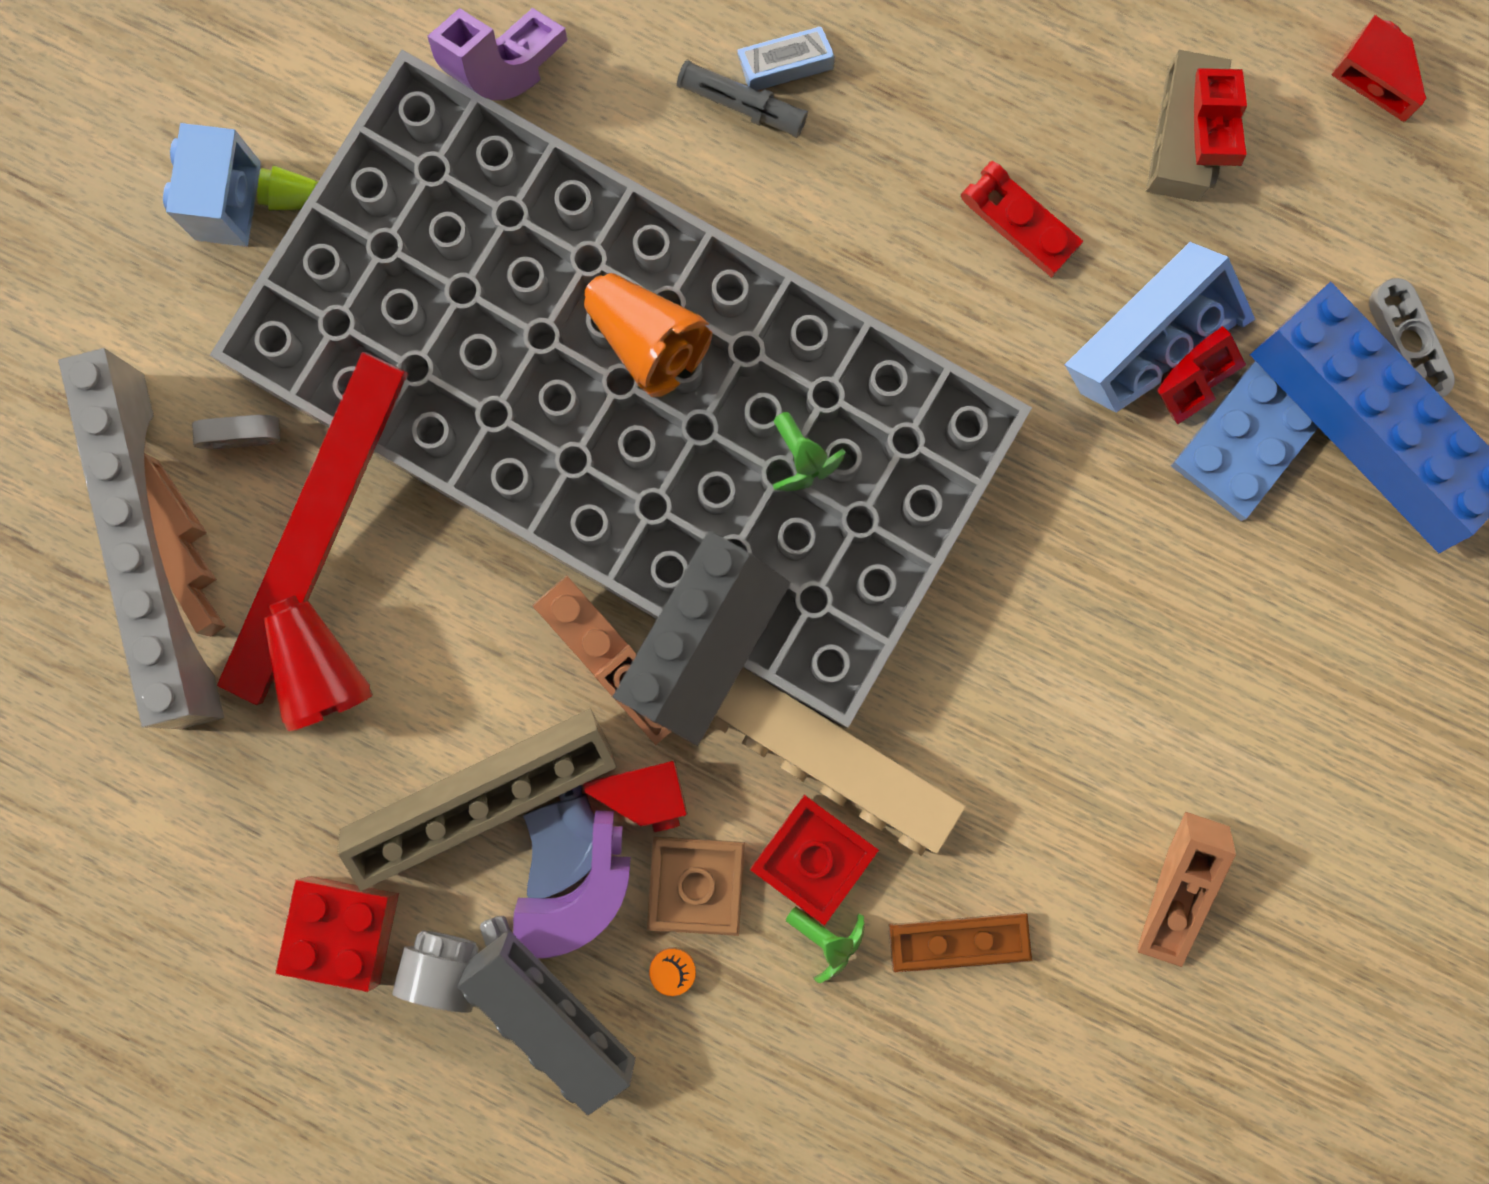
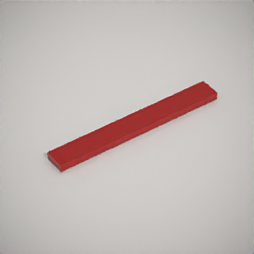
[217,352,408,706]

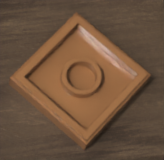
[647,836,745,936]

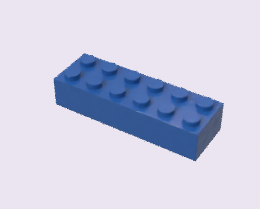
[1250,282,1489,554]

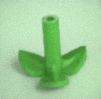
[773,412,846,492]
[786,906,865,983]

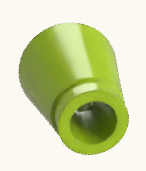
[257,165,318,211]

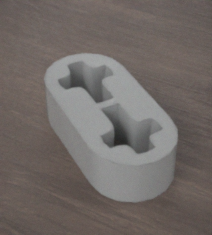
[192,415,281,449]

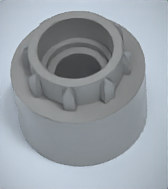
[392,930,479,1013]

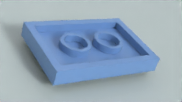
[1171,361,1318,521]

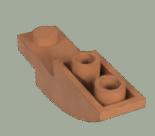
[532,575,672,745]

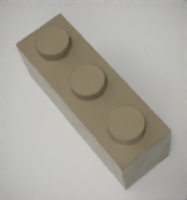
[1146,50,1232,202]

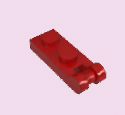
[960,161,1083,278]

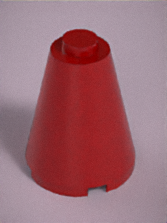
[263,595,373,731]

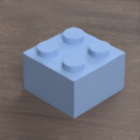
[163,123,261,247]

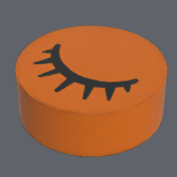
[649,947,696,996]

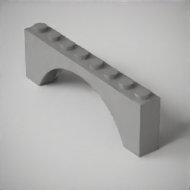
[58,348,224,730]

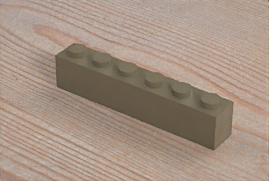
[338,708,617,892]

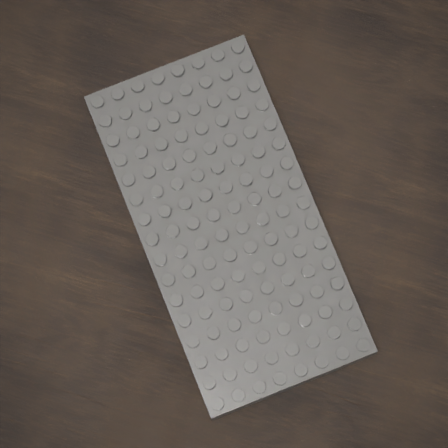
[210,49,1032,729]

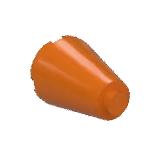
[584,273,712,398]

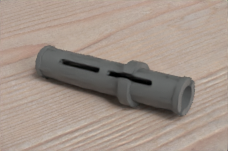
[676,60,808,138]

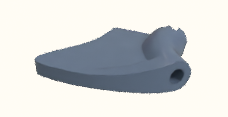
[523,785,595,898]

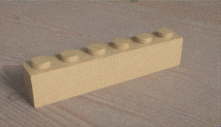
[711,668,966,856]

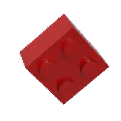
[275,876,399,992]

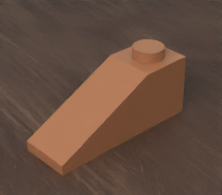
[1137,812,1236,967]

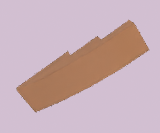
[144,453,226,637]

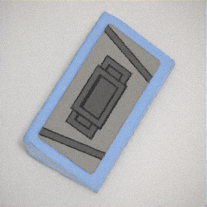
[737,27,835,91]

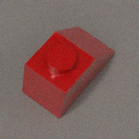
[1331,15,1426,123]
[583,761,688,833]

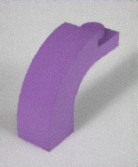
[427,8,567,100]
[513,811,631,958]

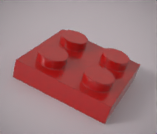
[750,795,879,926]

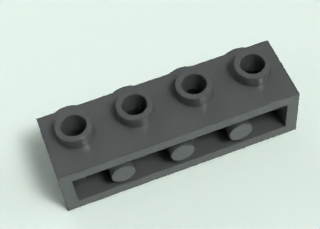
[457,930,636,1116]

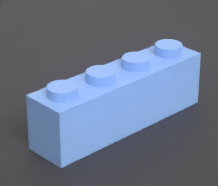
[1065,242,1255,413]

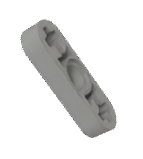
[1369,278,1455,398]

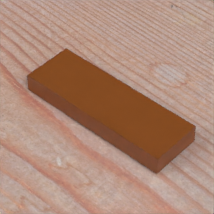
[888,912,1032,973]

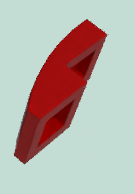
[1194,68,1247,166]
[1157,326,1246,425]

